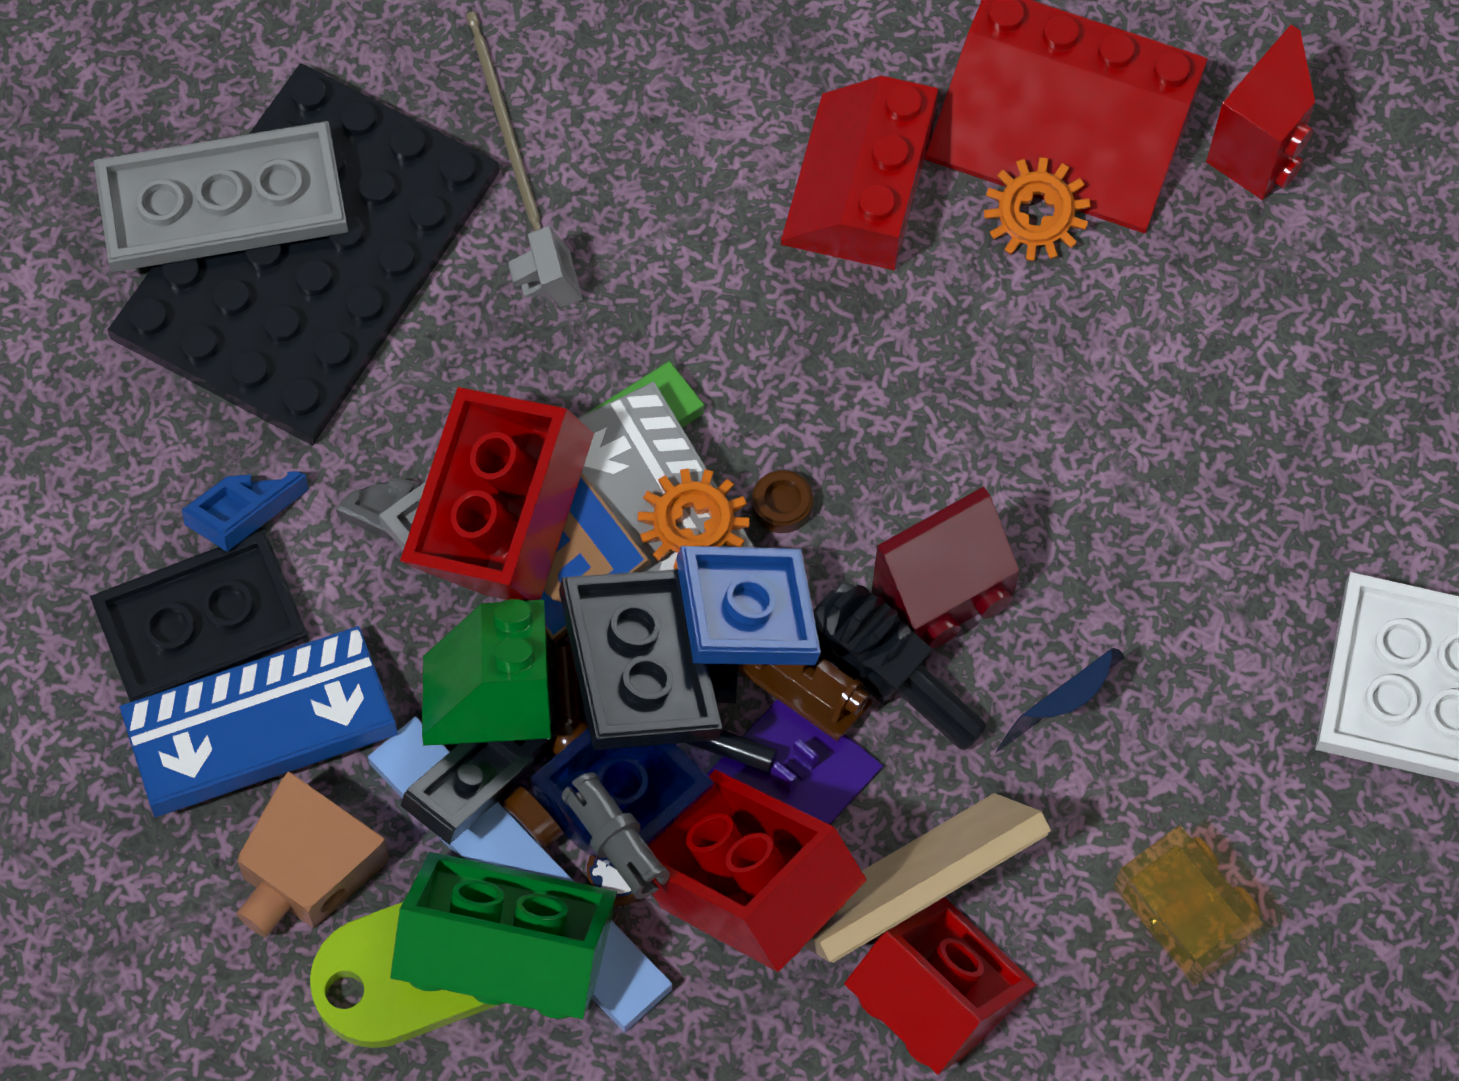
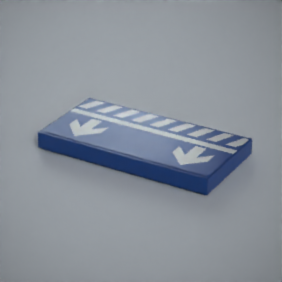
[119,626,398,818]

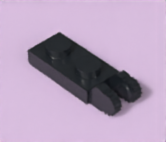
[401,728,557,845]

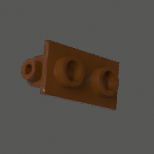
[737,659,873,742]

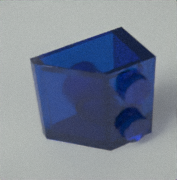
[531,728,714,869]

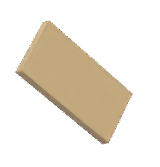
[803,793,1051,963]

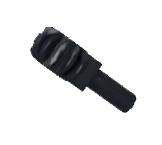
[814,582,986,750]

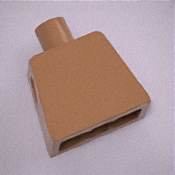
[236,771,390,938]

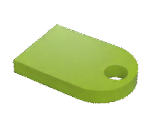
[310,902,498,1048]

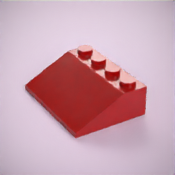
[925,0,1208,234]

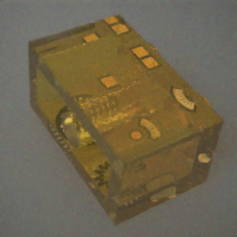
[1113,825,1263,986]

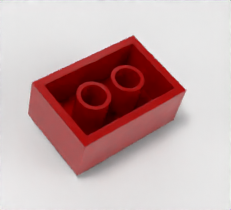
[644,769,867,972]

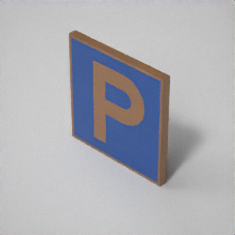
[541,473,651,642]

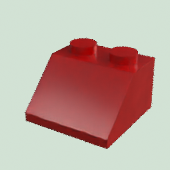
[1206,25,1315,201]
[844,897,1037,1075]

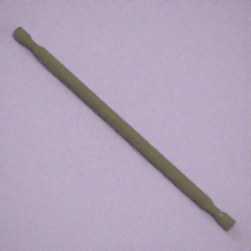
[466,11,541,231]

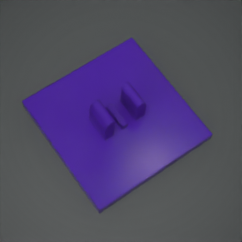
[705,699,883,825]

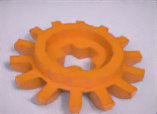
[984,157,1090,261]
[637,468,750,570]

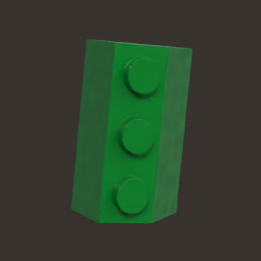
[390,851,617,1020]

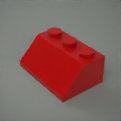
[781,75,938,271]
[400,387,594,601]

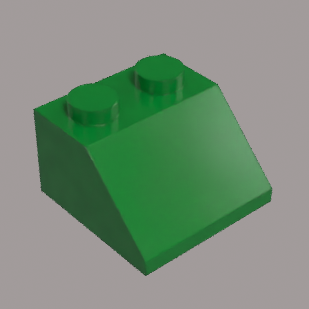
[422,599,551,746]

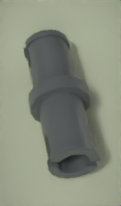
[562,772,670,899]

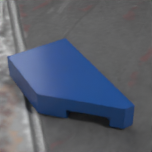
[182,471,308,552]

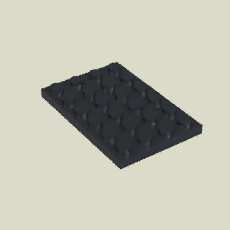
[107,63,499,446]

